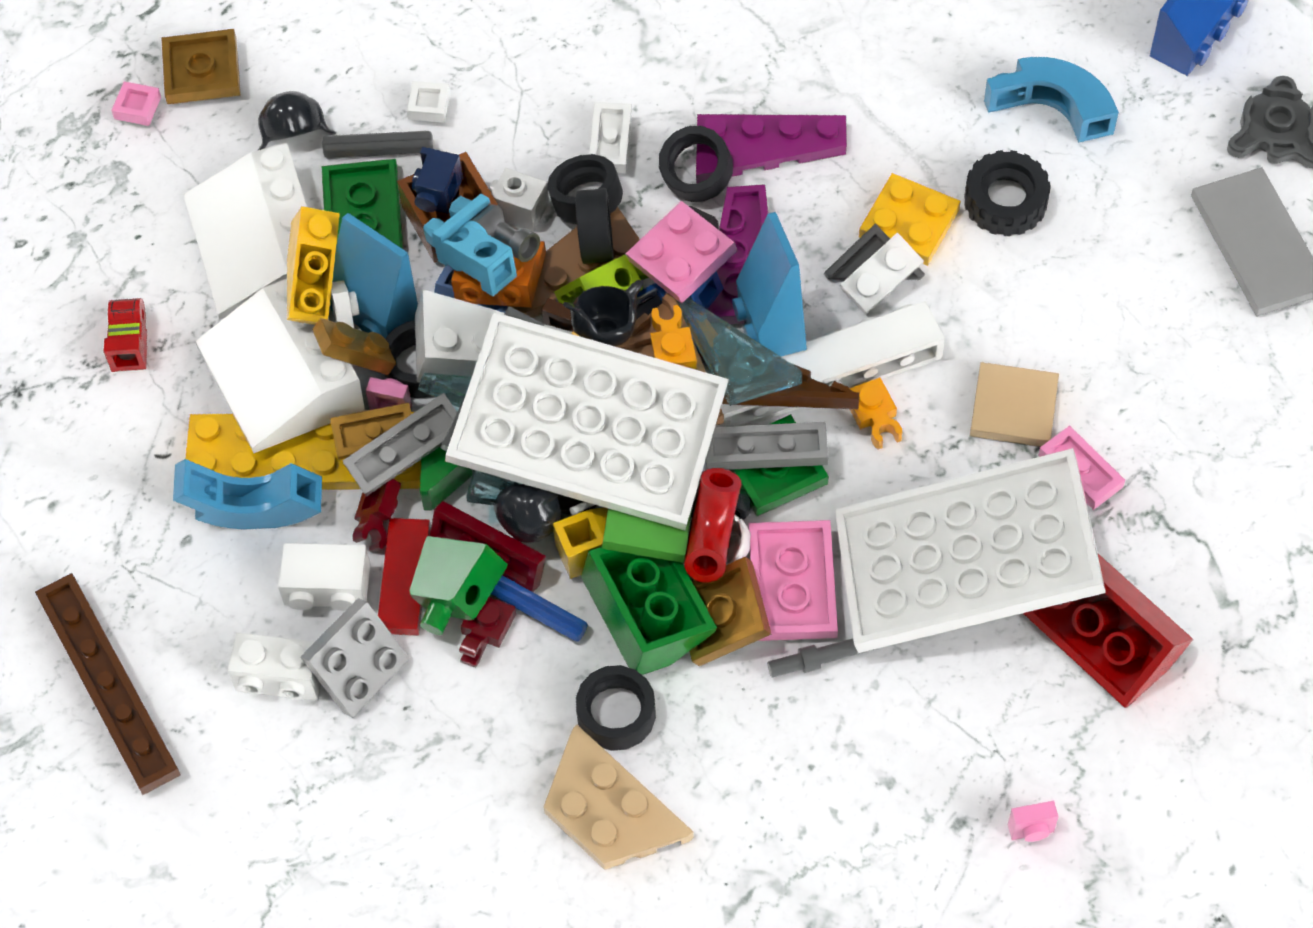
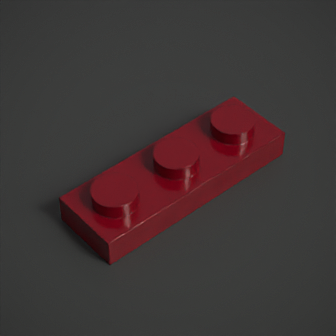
[430,501,546,592]

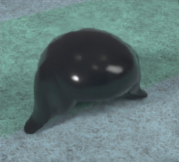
[258,91,337,150]
[563,280,643,346]
[494,484,561,544]

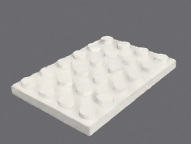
[445,312,729,530]
[835,448,1106,653]

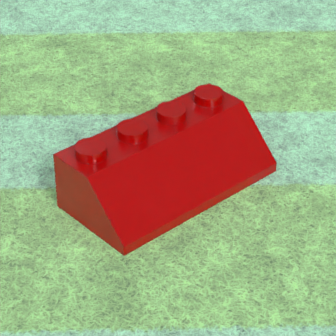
[1023,553,1193,708]

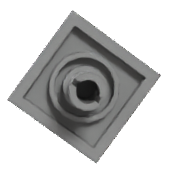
[300,598,410,718]

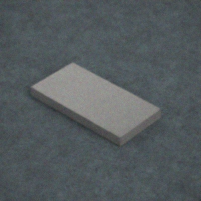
[1191,167,1313,317]

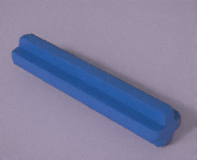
[491,575,588,641]

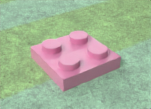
[626,201,738,304]

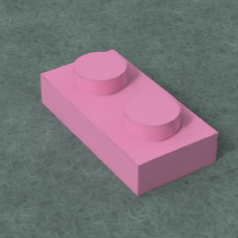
[1038,425,1125,510]

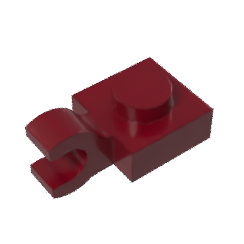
[352,479,401,553]
[459,597,516,668]

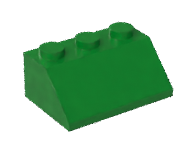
[581,547,717,675]

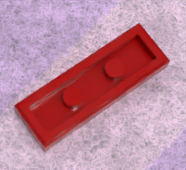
[378,518,431,636]

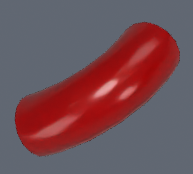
[685,468,742,582]

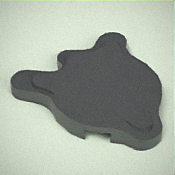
[1227,76,1313,169]

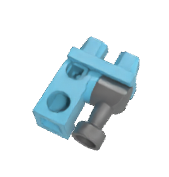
[423,194,540,296]

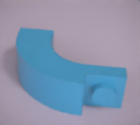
[984,57,1119,143]
[173,459,322,529]

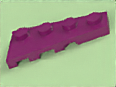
[696,114,847,184]
[703,184,768,326]

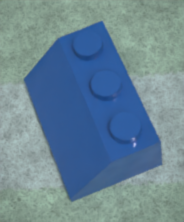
[1150,0,1249,76]

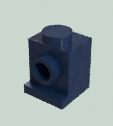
[412,147,463,214]

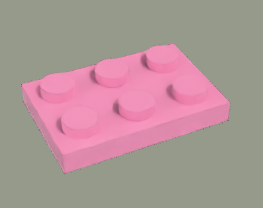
[749,520,838,641]

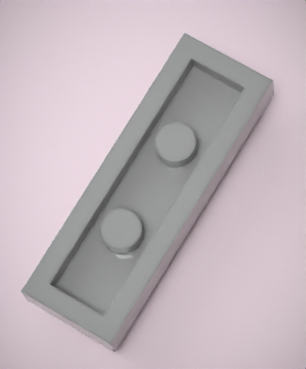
[343,393,457,496]
[706,422,828,470]

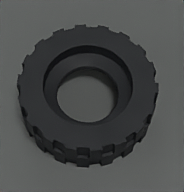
[964,150,1051,236]

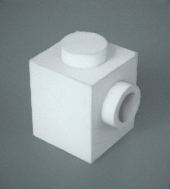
[489,167,549,232]

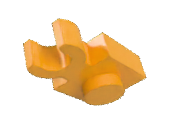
[650,305,697,369]
[849,377,902,450]

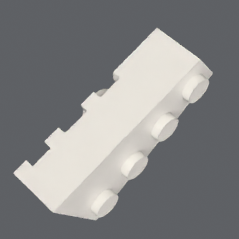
[415,290,572,386]

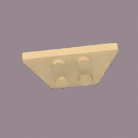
[544,725,694,870]

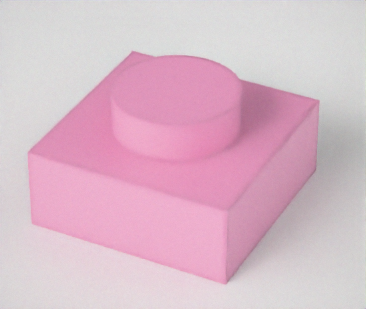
[111,81,161,126]
[365,377,412,410]
[1008,800,1059,842]

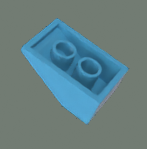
[732,212,807,358]
[330,213,418,338]

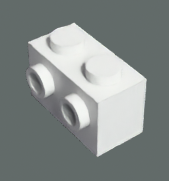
[278,543,371,611]
[227,632,321,701]

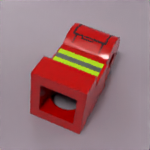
[103,298,147,372]

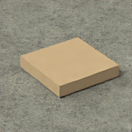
[970,362,1059,447]

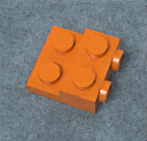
[451,241,546,308]

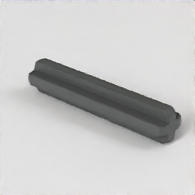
[322,131,433,158]

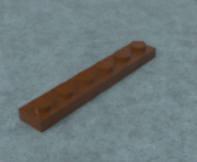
[35,573,181,795]

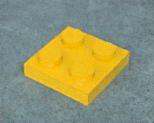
[859,173,961,266]

